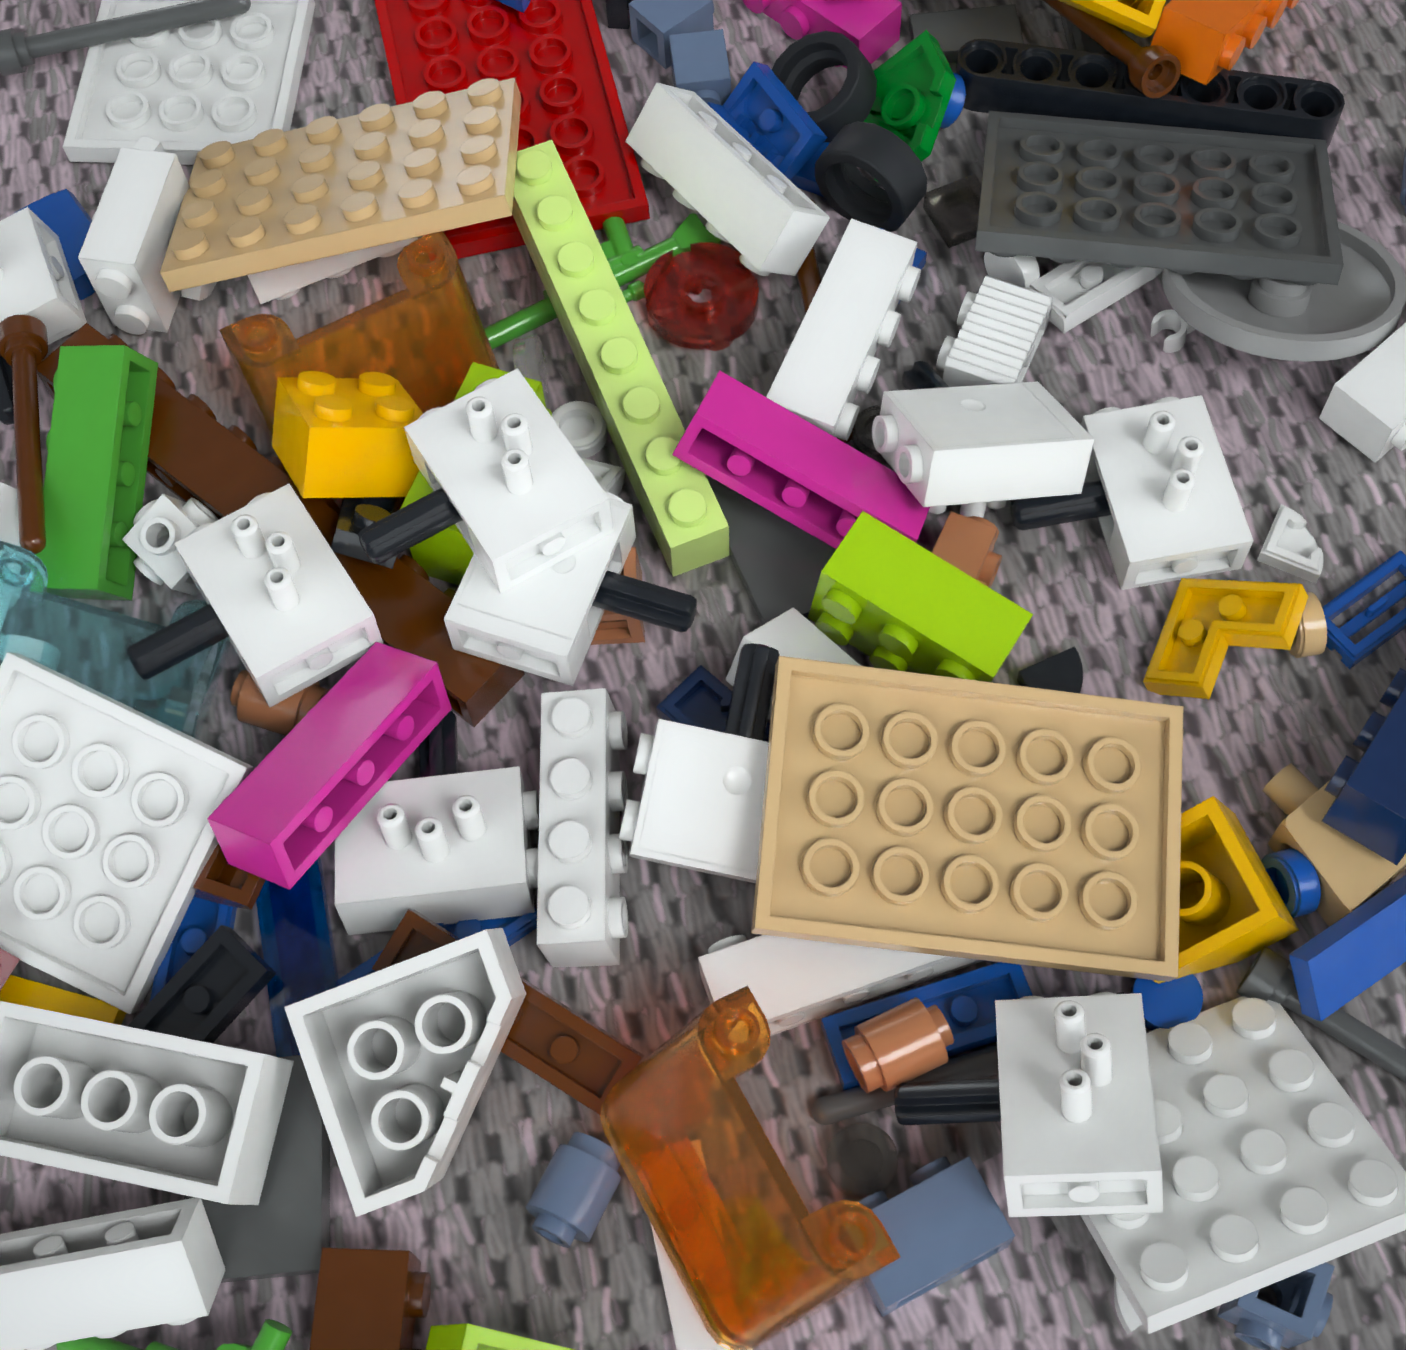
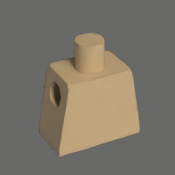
[1262,763,1406,927]

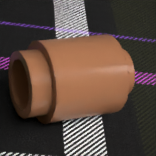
[230,670,330,736]
[842,997,954,1094]

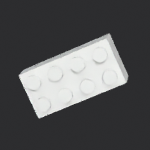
[0,1001,294,1205]

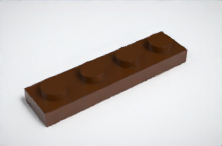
[372,909,644,1118]

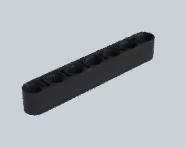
[955,39,1345,148]

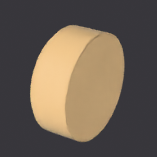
[1288,592,1327,658]

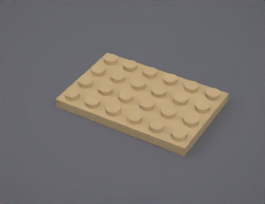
[160,78,521,292]
[751,656,1183,982]

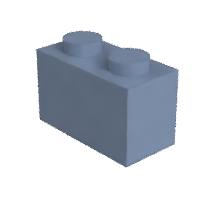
[840,1156,1015,1317]

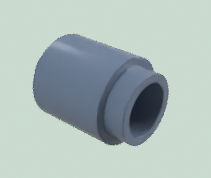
[526,1132,623,1248]

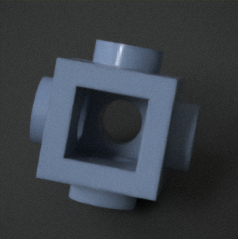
[1217,1262,1335,1350]

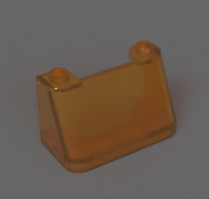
[219,231,499,442]
[600,985,901,1350]

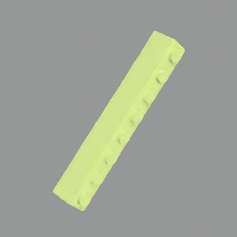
[512,140,729,577]

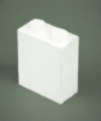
[78,147,190,335]

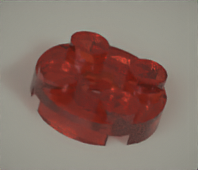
[644,242,759,351]

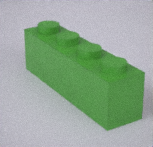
[32,345,158,601]

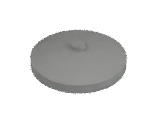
[1162,221,1406,362]

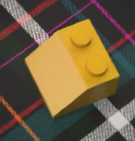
[1154,796,1299,984]

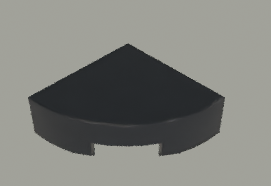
[1017,646,1083,693]

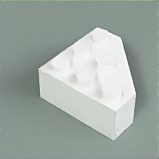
[284,928,526,1217]

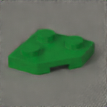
[864,30,956,183]

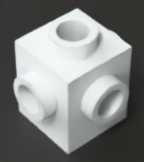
[122,494,219,596]

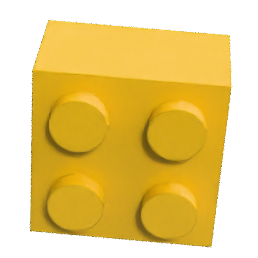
[272,371,423,498]

